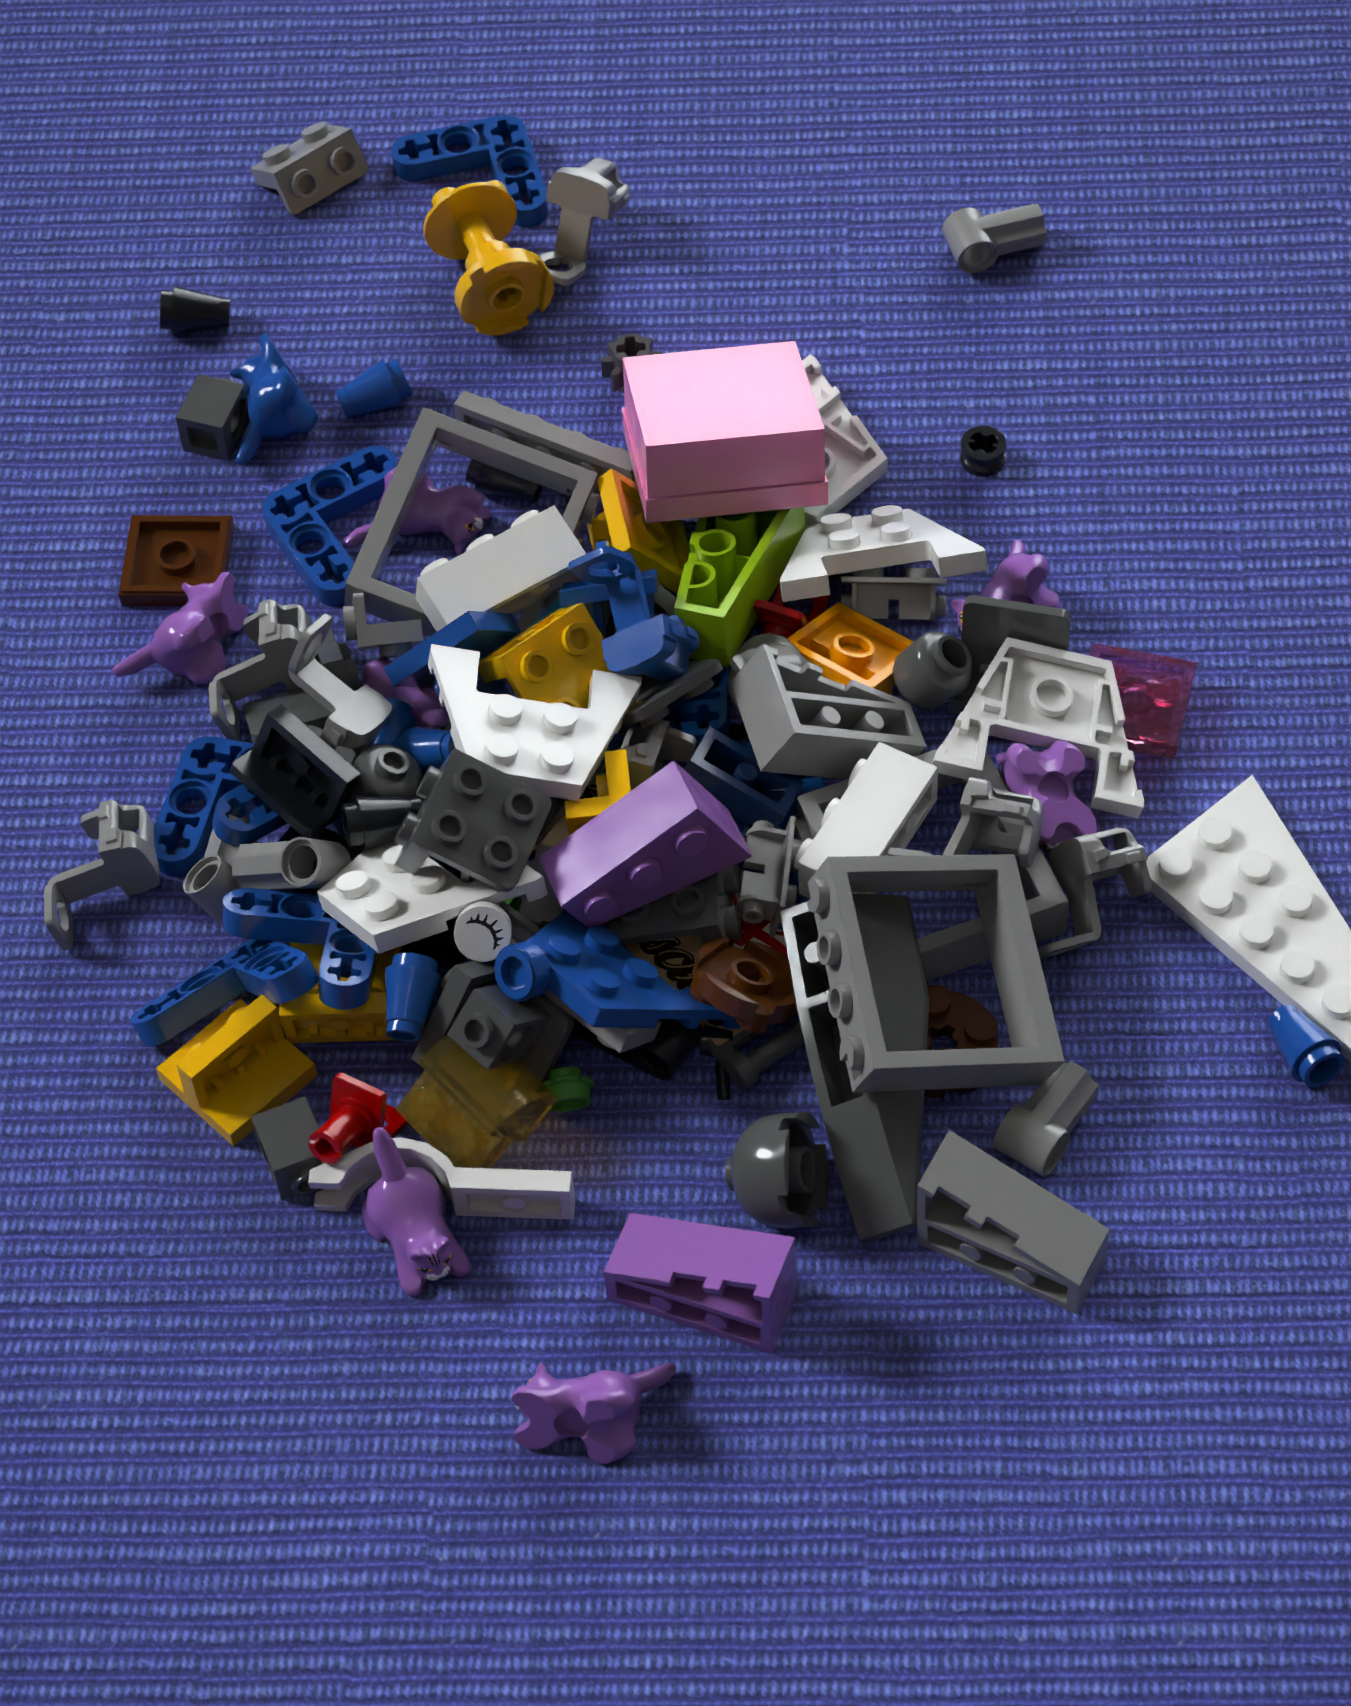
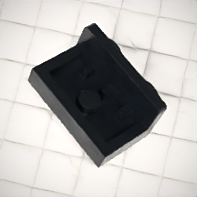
[230,704,361,838]

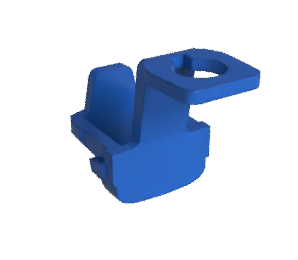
[568,546,699,682]

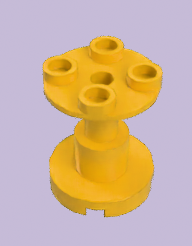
[423,180,554,335]

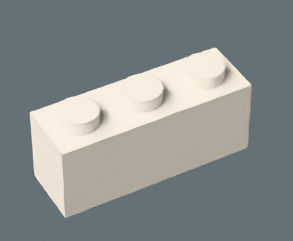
[416,505,586,632]
[794,742,938,899]

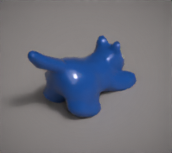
[230,333,319,465]

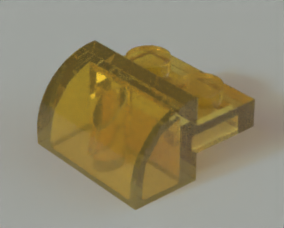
[395,1035,559,1168]

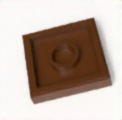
[118,515,235,606]

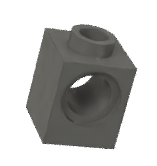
[175,374,250,461]
[447,984,551,1070]
[251,1096,324,1200]

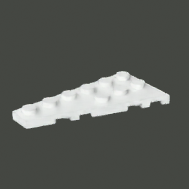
[1146,775,1351,1062]

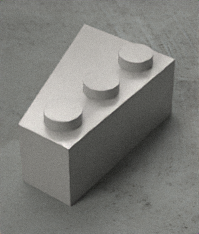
[730,644,926,780]
[917,1130,1110,1314]

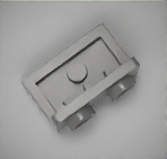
[250,122,369,214]
[342,593,423,659]

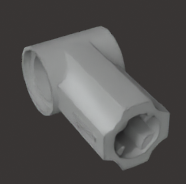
[942,204,1047,273]
[183,815,259,926]
[232,837,351,891]
[993,1061,1099,1177]

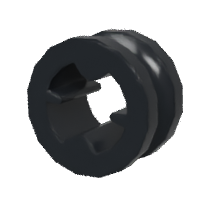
[961,426,1006,477]

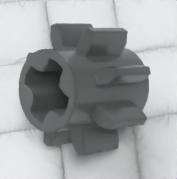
[601,334,663,393]

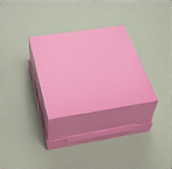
[622,341,828,523]

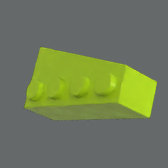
[674,507,805,667]

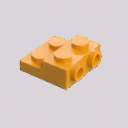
[787,602,914,695]

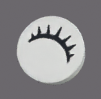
[454,901,512,962]

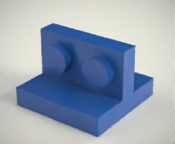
[384,611,521,696]

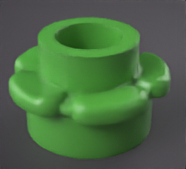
[538,1067,595,1112]

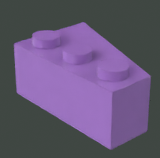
[539,760,753,928]
[604,1213,797,1354]

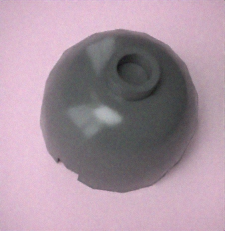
[725,1112,830,1229]

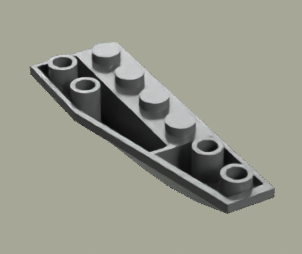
[780,893,929,1244]

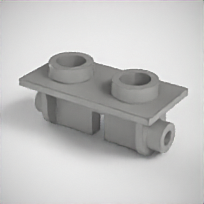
[841,568,947,621]
[737,816,802,937]

